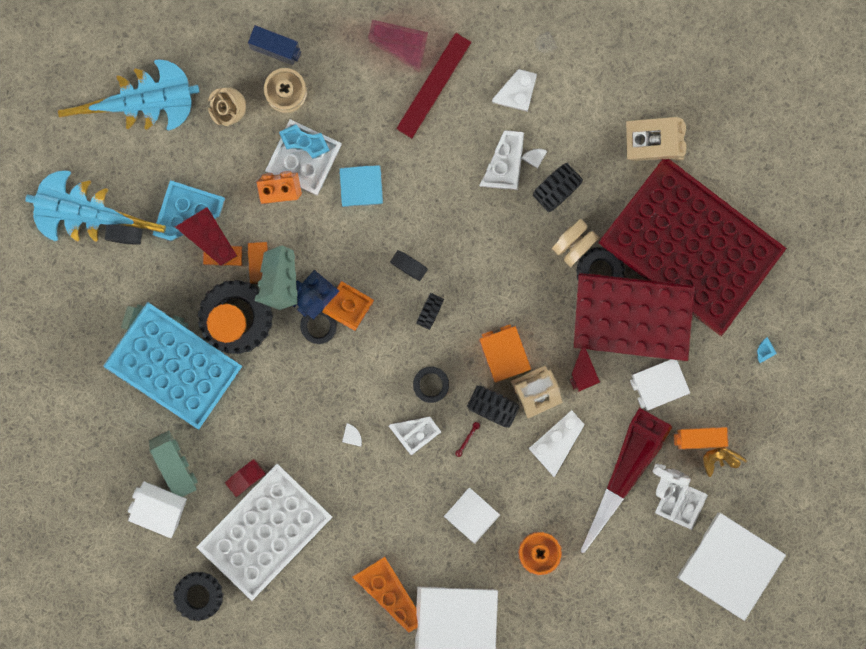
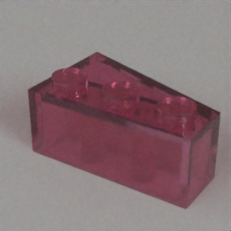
[368,20,428,73]

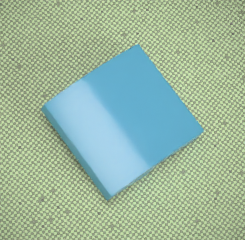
[340,166,383,207]

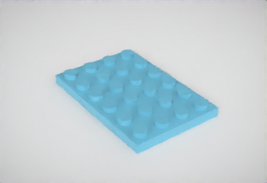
[103,302,242,430]

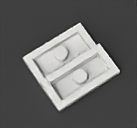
[655,484,708,530]
[444,488,500,544]

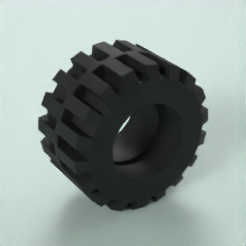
[532,163,583,212]
[576,247,625,280]
[467,386,520,428]
[173,572,223,621]

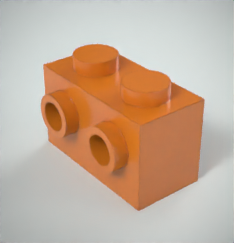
[256,171,302,204]

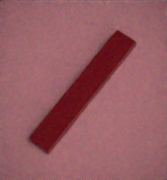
[396,32,472,139]

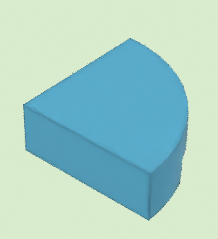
[757,337,777,363]

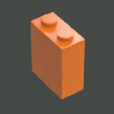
[479,324,531,383]
[674,427,728,449]

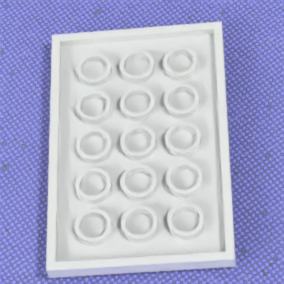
[197,464,332,601]

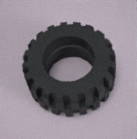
[198,280,273,354]

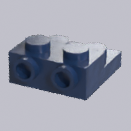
[293,269,339,320]

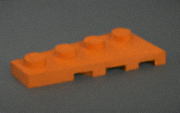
[352,557,418,633]

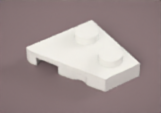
[389,417,441,455]

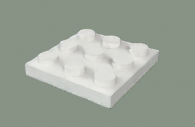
[265,119,342,196]

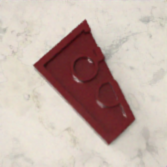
[175,207,238,266]

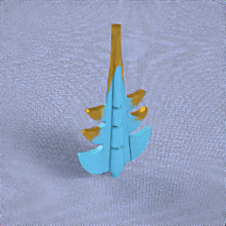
[58,60,200,130]
[26,171,166,242]

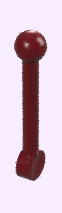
[455,422,480,457]

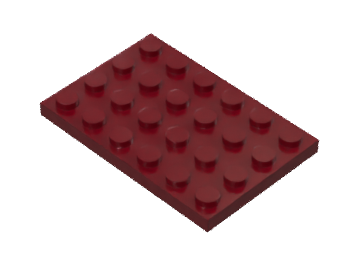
[573,273,695,361]

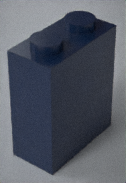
[248,25,302,65]

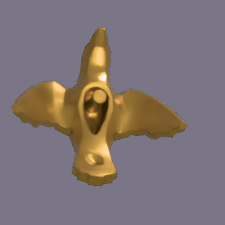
[703,447,747,477]

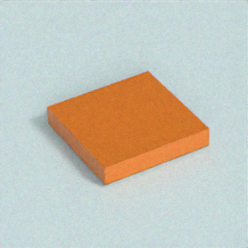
[322,281,374,331]

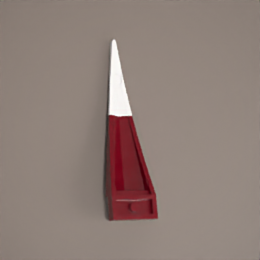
[581,407,673,553]

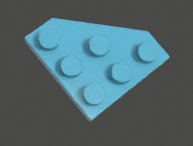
[152,180,225,241]

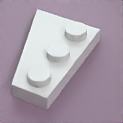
[479,131,524,190]
[528,410,584,477]

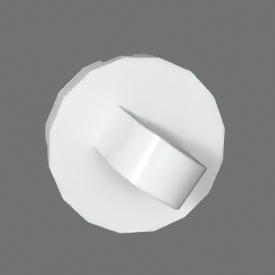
[653,464,691,501]

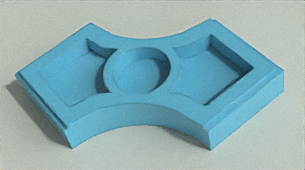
[279,124,330,159]

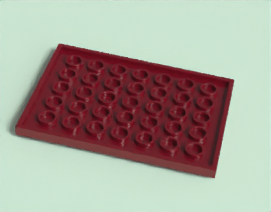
[598,159,787,336]

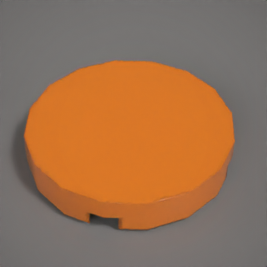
[207,304,246,343]

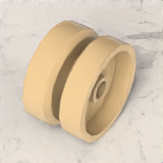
[264,68,307,113]
[552,219,600,268]

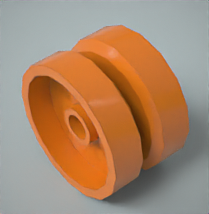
[518,532,562,575]

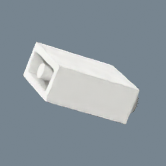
[630,359,690,411]
[128,482,187,538]

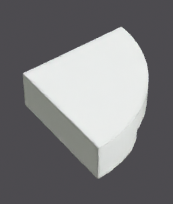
[521,149,547,168]
[342,424,362,446]

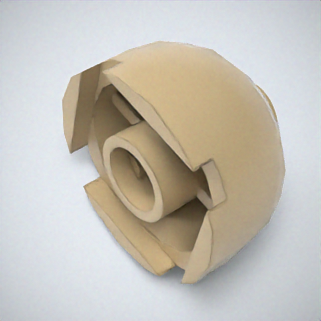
[208,87,246,126]

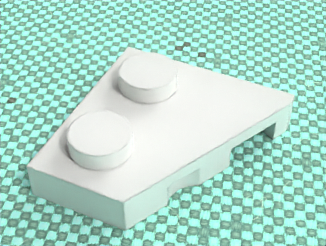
[492,69,537,111]

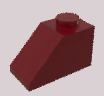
[569,347,600,392]
[225,459,266,498]

